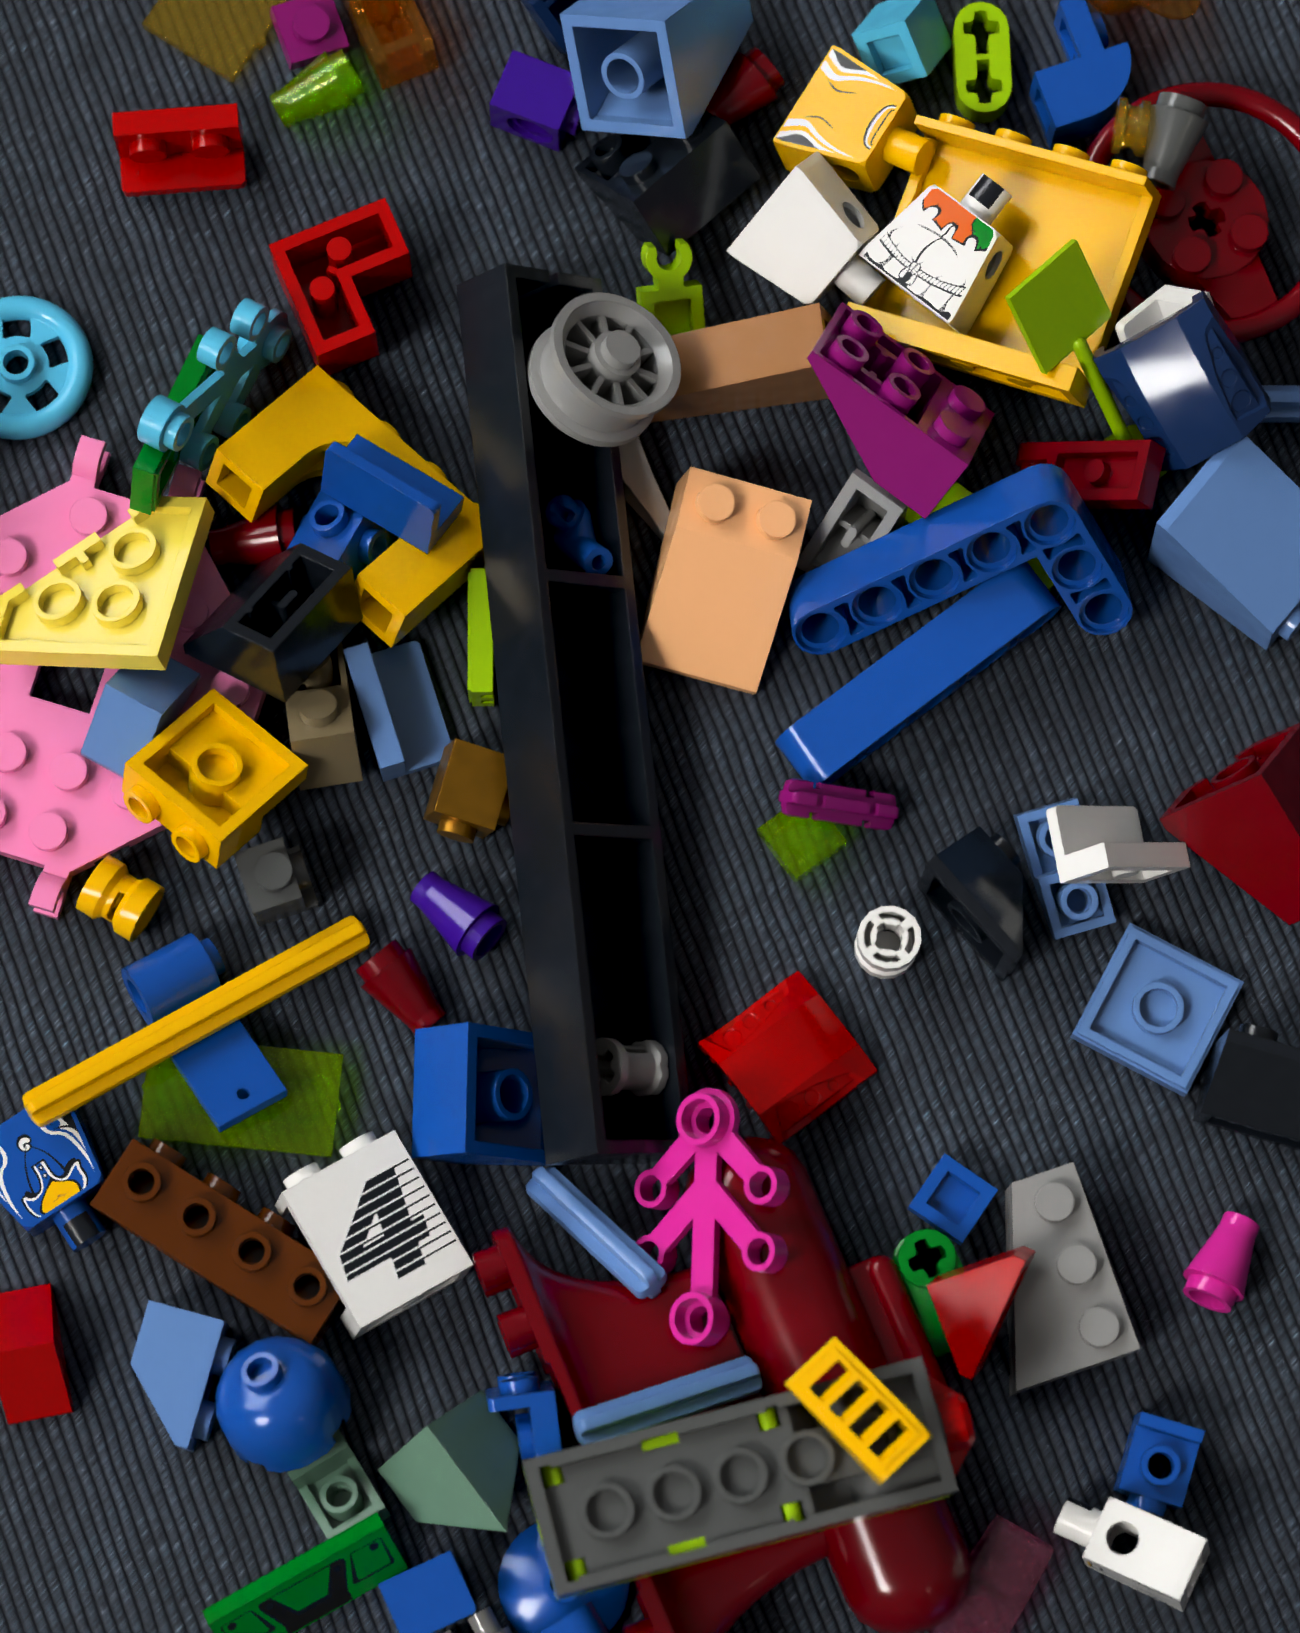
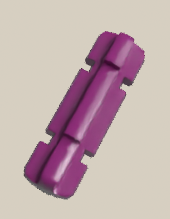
[778,778,899,831]

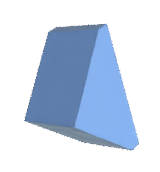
[80,657,201,778]

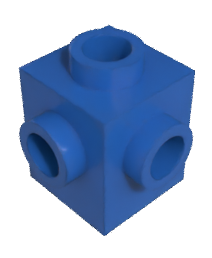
[286,491,395,580]

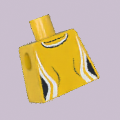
[772,45,934,193]

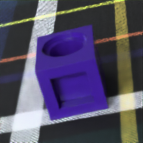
[489,50,581,152]

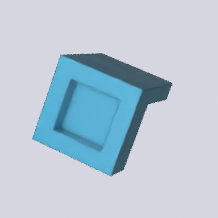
[851,0,952,84]

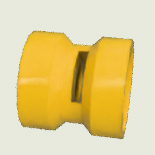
[76,855,165,942]

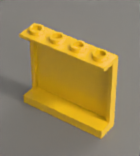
[847,113,1162,408]

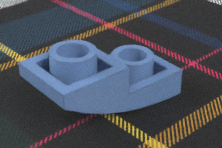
[1013,798,1116,940]

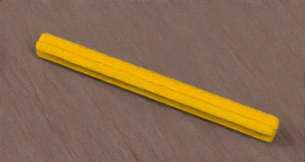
[22,916,370,1127]

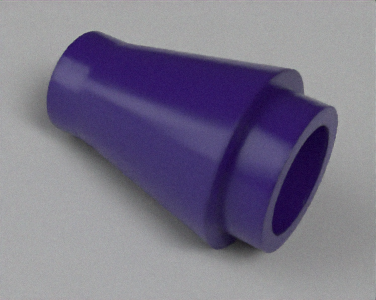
[410,871,507,961]

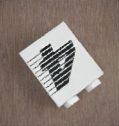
[275,1130,474,1340]

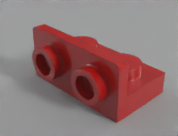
[112,103,247,197]

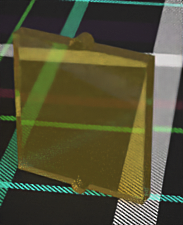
[142,0,288,83]

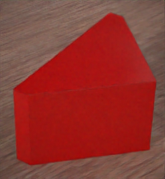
[927,1246,1036,1380]
[0,1283,74,1425]

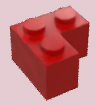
[269,198,413,375]

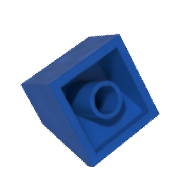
[411,1022,555,1166]

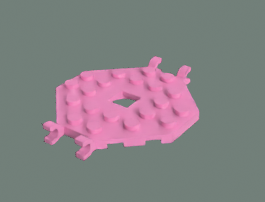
[0,435,267,920]

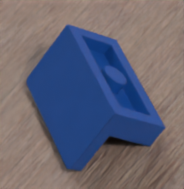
[320,434,464,554]

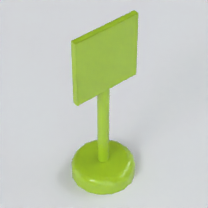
[1005,239,1168,478]

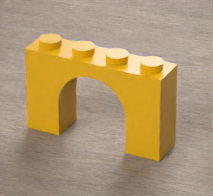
[205,365,485,648]

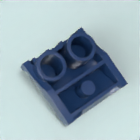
[1093,291,1271,471]

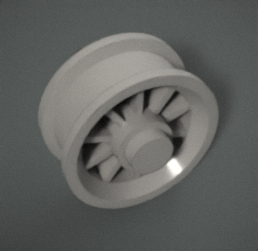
[526,292,681,447]

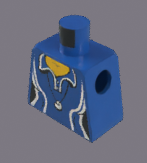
[0,1109,107,1252]

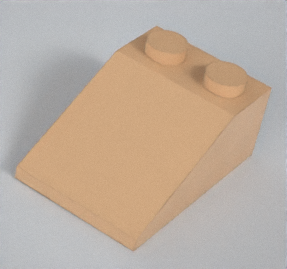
[640,466,812,695]

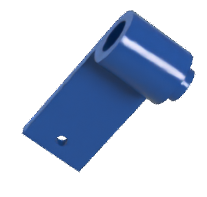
[121,933,288,1133]

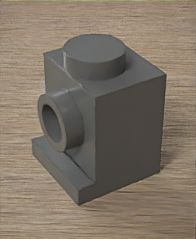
[234,837,319,927]

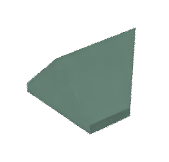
[377,1390,519,1532]

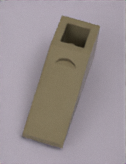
[285,640,363,790]

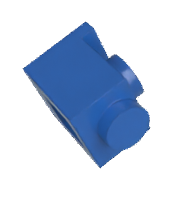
[1113,1411,1205,1518]

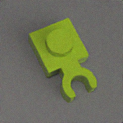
[636,238,705,335]

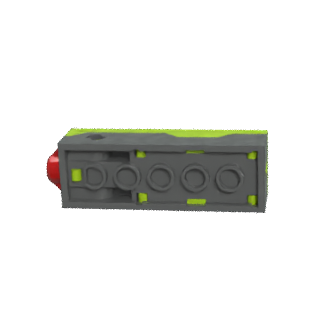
[523,1356,975,1601]

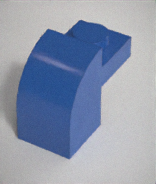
[1029,0,1131,149]

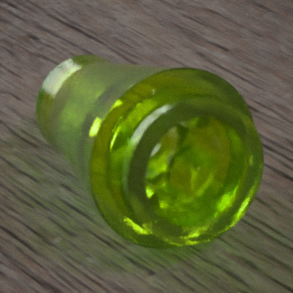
[269,49,366,128]

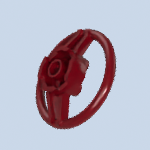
[1086,82,1300,343]

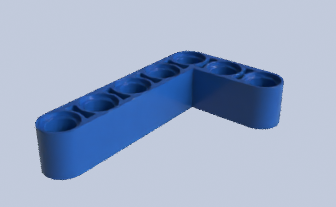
[787,463,1133,655]

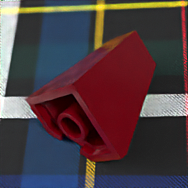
[1159,723,1300,925]

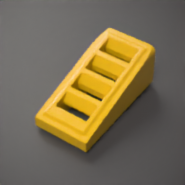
[784,1336,932,1486]

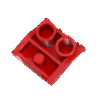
[698,970,878,1144]

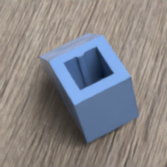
[130,1300,237,1452]

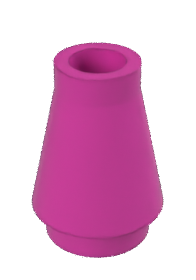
[1183,1211,1260,1313]

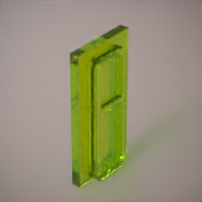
[138,1045,344,1158]

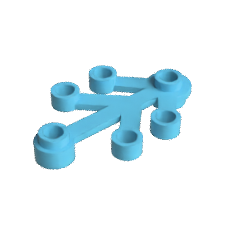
[137,298,292,471]

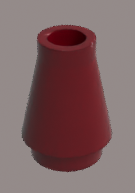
[705,46,785,126]
[209,504,301,567]
[355,938,446,1035]

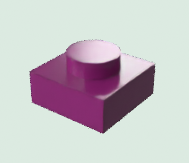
[269,0,350,71]

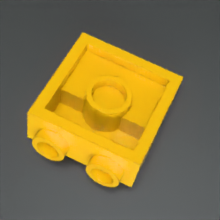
[122,688,308,869]

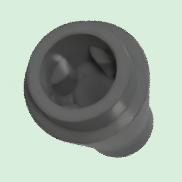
[1142,92,1209,191]

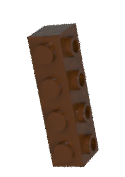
[90,1138,343,1346]

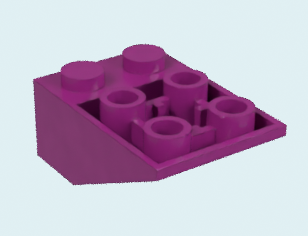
[807,302,995,519]

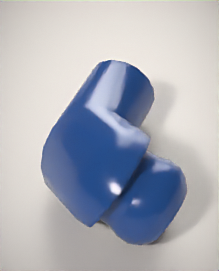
[545,494,613,574]

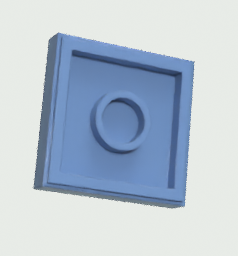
[1070,923,1244,1097]

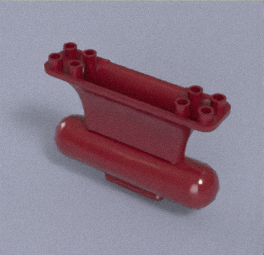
[472,1136,972,1633]

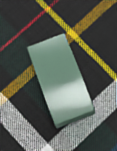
[287,1428,391,1540]

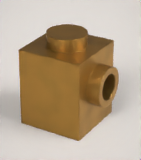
[423,738,510,843]

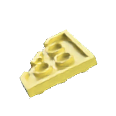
[0,496,215,671]

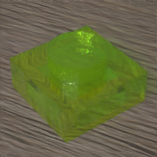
[757,811,847,883]

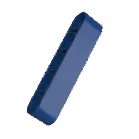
[775,561,1062,788]

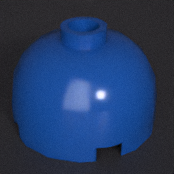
[215,1336,351,1473]

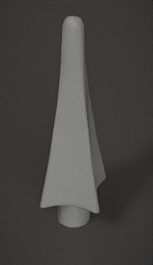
[619,437,670,541]

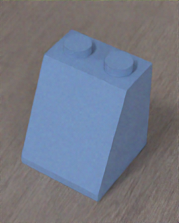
[560,0,753,139]
[1147,436,1300,651]

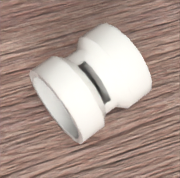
[854,906,922,979]

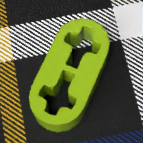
[951,2,1012,123]

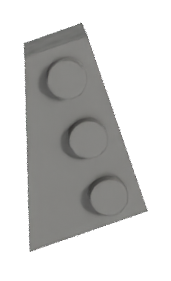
[1005,1162,1140,1396]

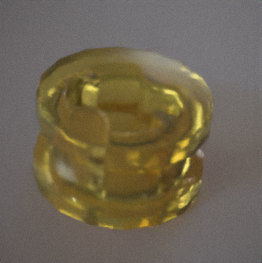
[1111,97,1151,157]

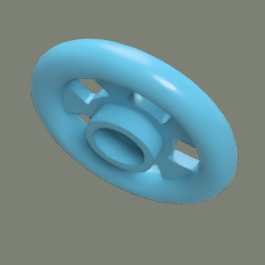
[0,295,93,440]

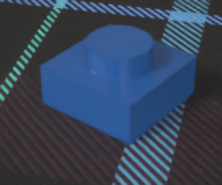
[907,1153,998,1245]

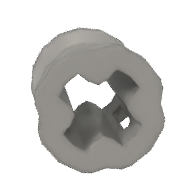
[596,1038,669,1097]

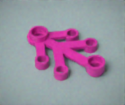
[634,1088,790,1347]

